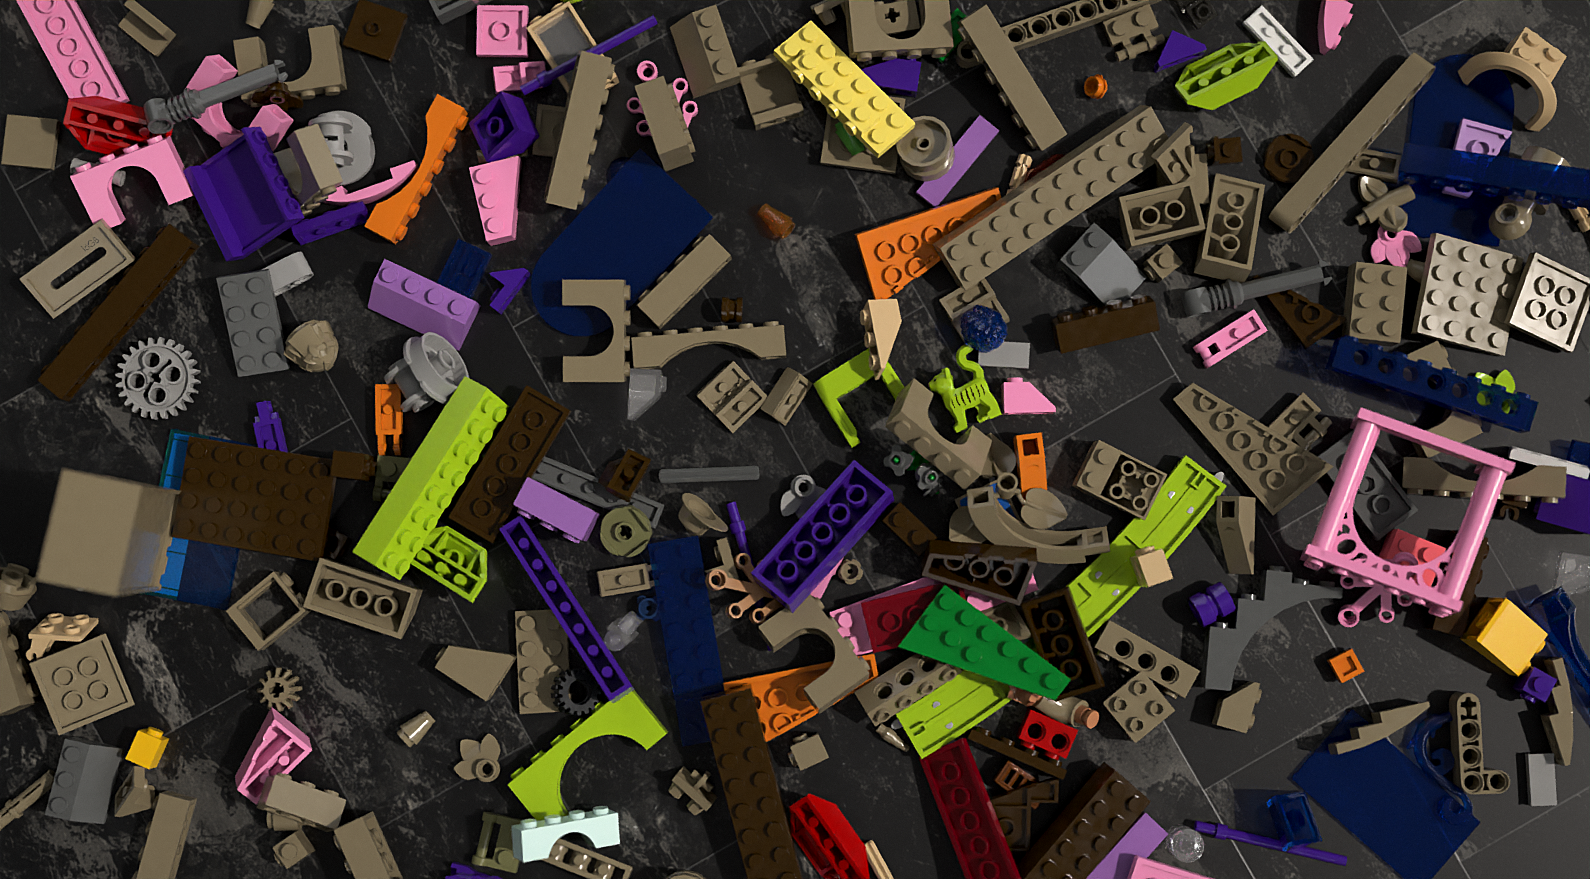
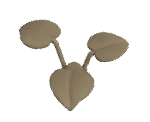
[949,433,1067,544]

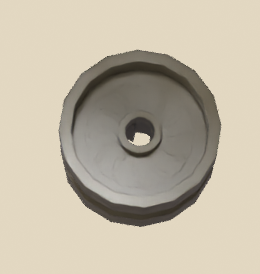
[896,116,955,182]

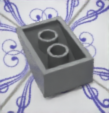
[1057,223,1147,306]

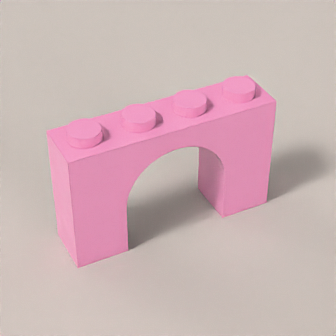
[185,55,294,151]
[70,134,194,228]

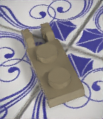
[597,562,671,597]

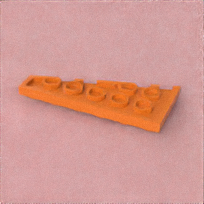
[855,187,1001,300]
[723,653,879,742]

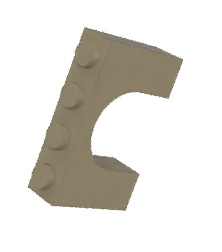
[844,0,954,62]
[233,25,347,107]
[274,124,343,216]
[562,280,631,382]
[1376,341,1483,458]
[885,379,992,490]
[758,594,870,714]

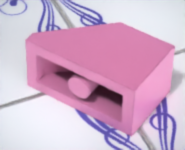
[1001,378,1056,415]

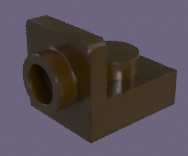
[1205,136,1243,166]

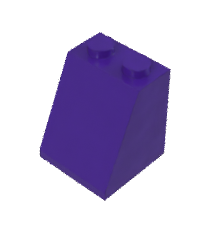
[1534,474,1590,534]

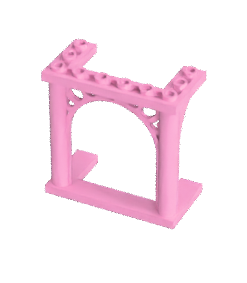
[1300,408,1515,618]

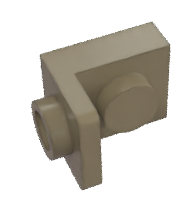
[1143,244,1183,283]

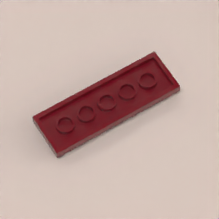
[919,738,1021,879]

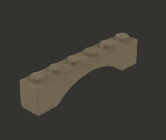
[631,321,786,370]
[1401,457,1567,504]

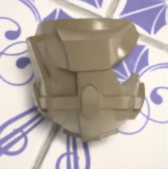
[283,320,339,372]

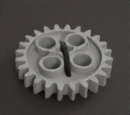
[115,337,201,420]

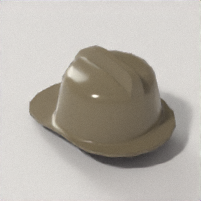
[678,493,728,536]

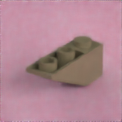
[1216,496,1255,574]

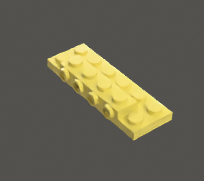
[773,20,915,158]

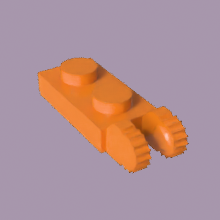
[375,384,403,456]

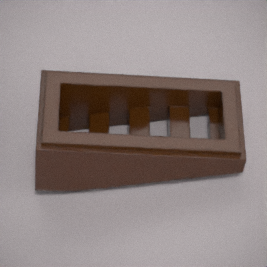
[993,759,1040,809]

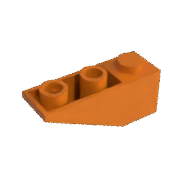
[1013,432,1047,507]

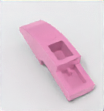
[1318,0,1353,55]

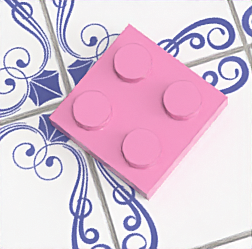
[476,5,529,57]

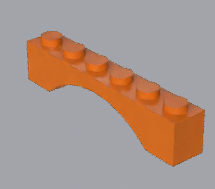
[364,94,468,245]

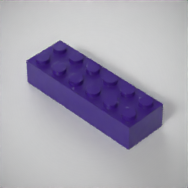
[751,460,894,613]

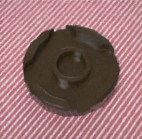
[1263,134,1315,185]

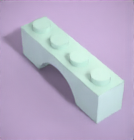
[512,806,620,862]

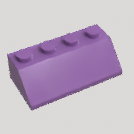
[368,259,481,351]

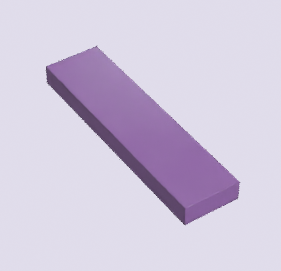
[916,115,999,208]

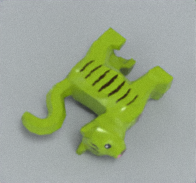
[928,344,1002,433]

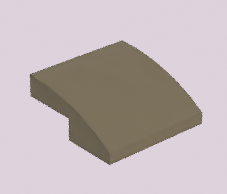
[939,278,1010,345]
[696,360,768,433]

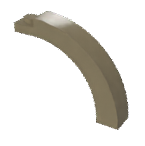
[967,486,1110,564]

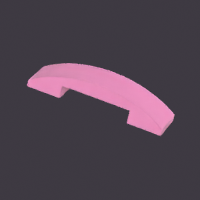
[323,160,419,206]

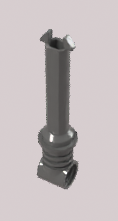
[143,60,288,134]
[1180,260,1332,318]

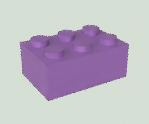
[513,477,601,543]

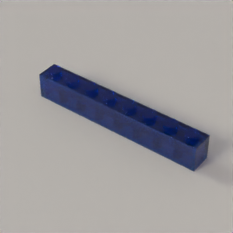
[1398,142,1590,211]

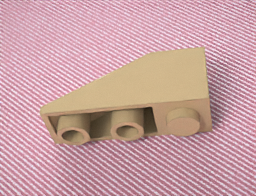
[860,299,902,380]

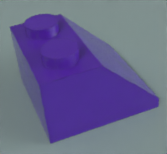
[469,91,540,163]

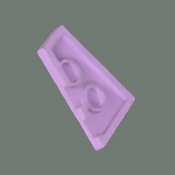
[1442,118,1512,199]

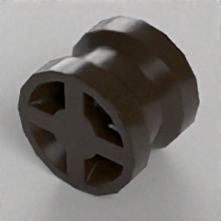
[721,297,743,323]

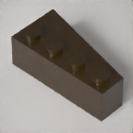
[921,540,1038,606]

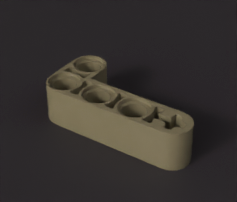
[1449,692,1510,794]

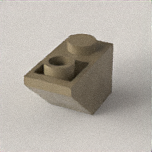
[1212,681,1262,733]

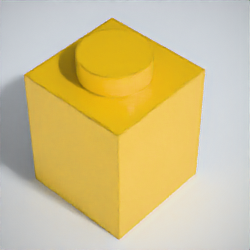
[125,727,169,769]

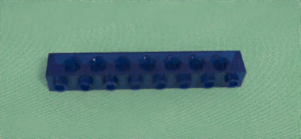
[1325,335,1539,433]

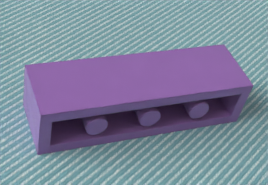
[1086,811,1168,879]

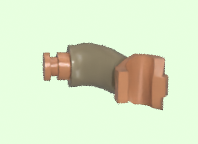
[1007,685,1099,729]

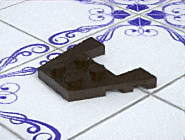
[989,777,1059,864]

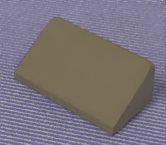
[761,367,813,426]

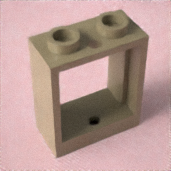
[226,571,312,651]

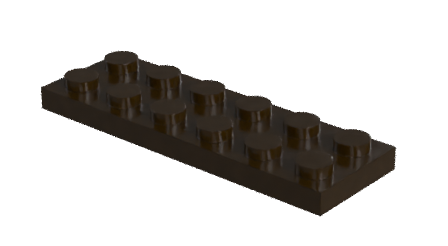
[449,385,572,543]

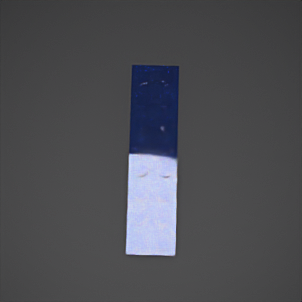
[648,536,725,746]

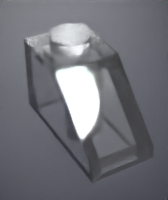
[627,368,667,421]

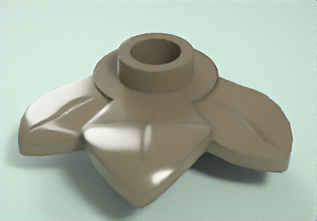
[454,734,501,782]

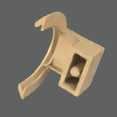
[1458,27,1567,131]

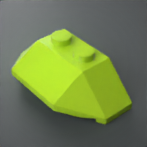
[1175,41,1278,110]
[411,526,487,603]

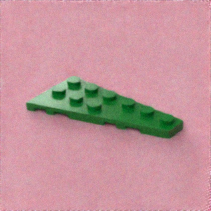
[898,585,1071,701]

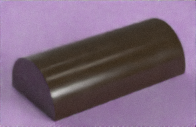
[1021,587,1105,702]

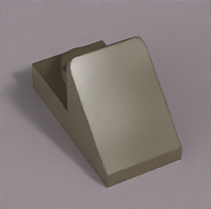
[704,538,740,580]
[115,766,155,817]

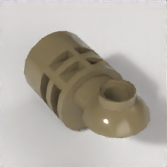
[1488,146,1571,240]

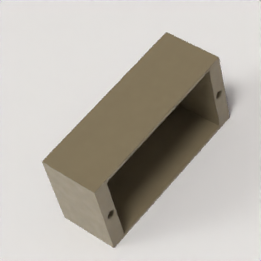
[37,469,181,596]

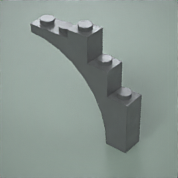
[1200,566,1343,691]

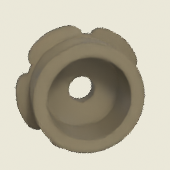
[838,559,863,584]

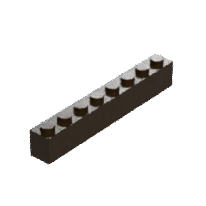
[38,223,200,402]

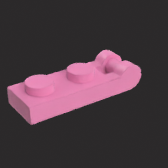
[1193,310,1268,369]

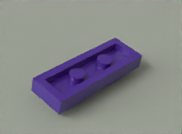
[291,201,371,245]

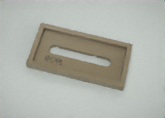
[20,218,136,319]

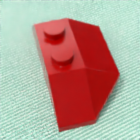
[63,96,173,157]
[789,794,870,879]

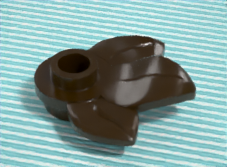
[252,82,303,113]

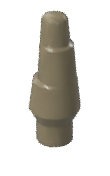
[875,723,909,752]

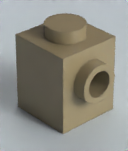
[788,732,829,771]
[273,829,315,869]

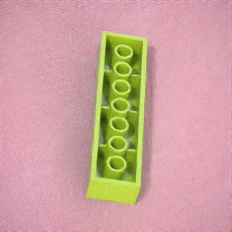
[353,376,510,580]

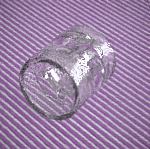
[1164,824,1204,863]

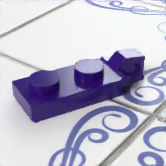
[253,401,288,452]

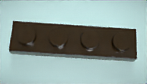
[966,726,1067,779]

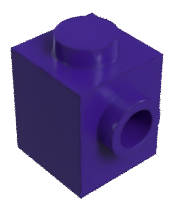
[1512,667,1557,704]

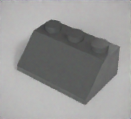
[45,736,125,824]

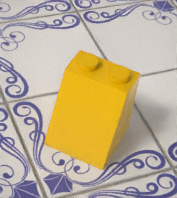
[1460,598,1548,676]

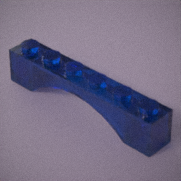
[1528,586,1590,699]

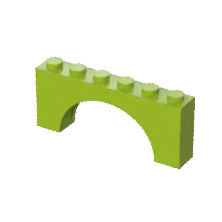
[508,690,668,821]

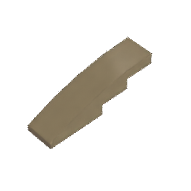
[1540,657,1573,766]
[1328,701,1430,755]

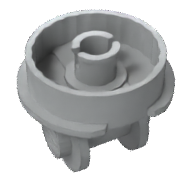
[309,111,375,186]
[383,332,469,413]

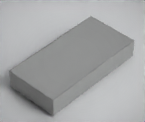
[977,340,1030,369]
[1525,753,1557,806]

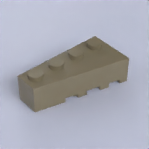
[0,609,39,716]

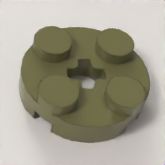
[600,505,652,557]

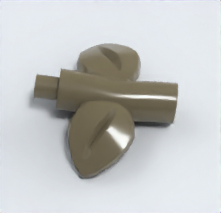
[1354,175,1416,233]

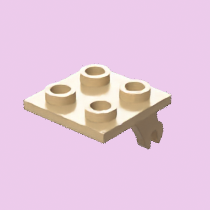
[26,613,98,661]

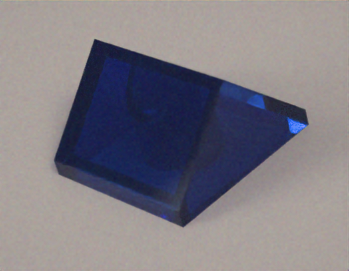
[1267,791,1323,852]

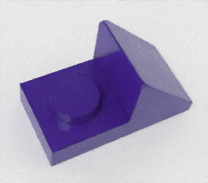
[489,268,531,314]

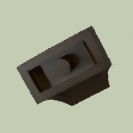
[598,449,651,503]

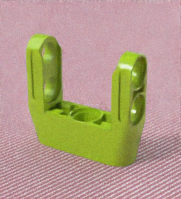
[813,348,904,448]

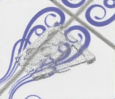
[1550,551,1590,601]

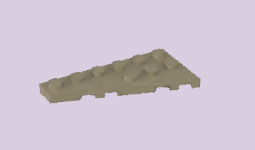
[1173,382,1334,515]

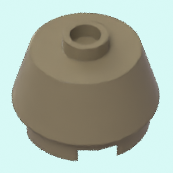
[0,563,37,611]

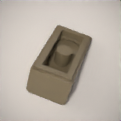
[1347,149,1403,184]

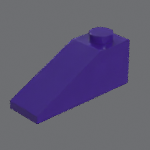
[861,56,921,97]

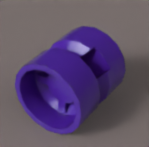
[1187,582,1236,627]

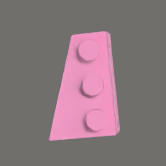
[469,156,522,246]
[235,707,312,805]

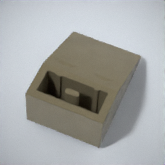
[1071,440,1167,520]

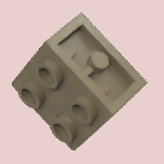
[1103,671,1175,743]

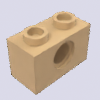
[1130,545,1173,587]

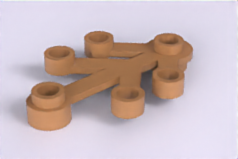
[705,553,785,624]

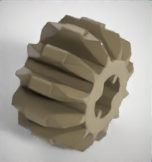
[257,667,302,712]

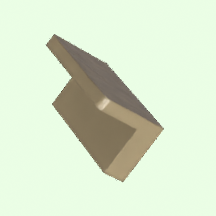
[119,0,176,57]

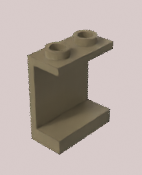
[738,53,804,130]

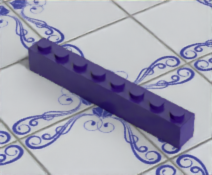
[499,515,635,704]

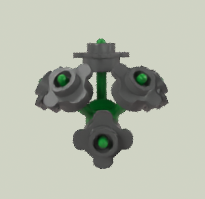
[884,445,943,496]

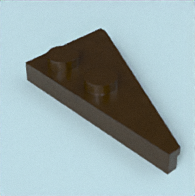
[1252,275,1347,350]

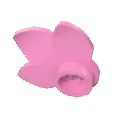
[1370,226,1422,267]

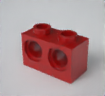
[1016,708,1078,760]

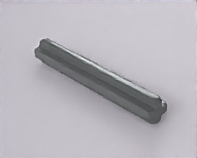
[659,466,759,483]

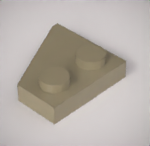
[1151,122,1196,185]

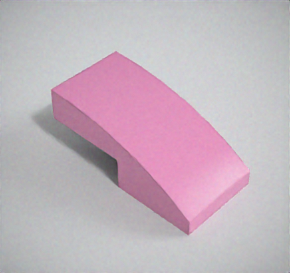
[492,61,545,94]

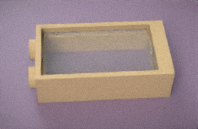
[526,1,619,94]

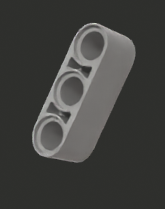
[262,252,314,297]

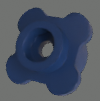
[636,595,662,621]

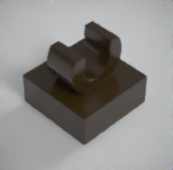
[1496,496,1528,520]

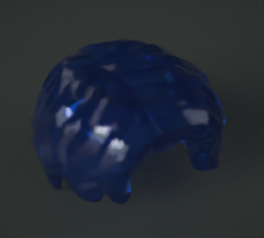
[960,304,1008,353]

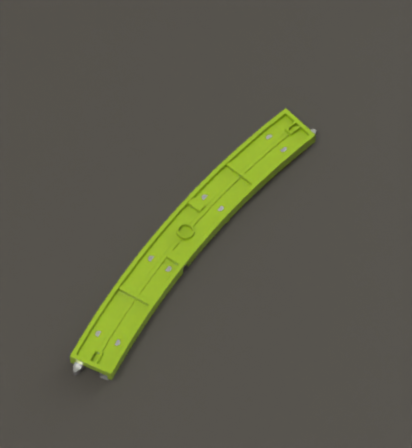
[891,455,1227,759]

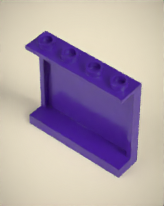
[183,127,305,261]

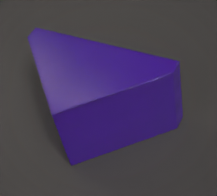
[1154,30,1207,73]

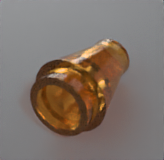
[758,204,795,239]

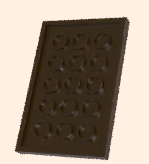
[172,436,337,561]

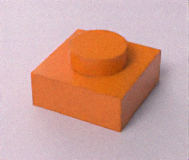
[1327,648,1364,683]

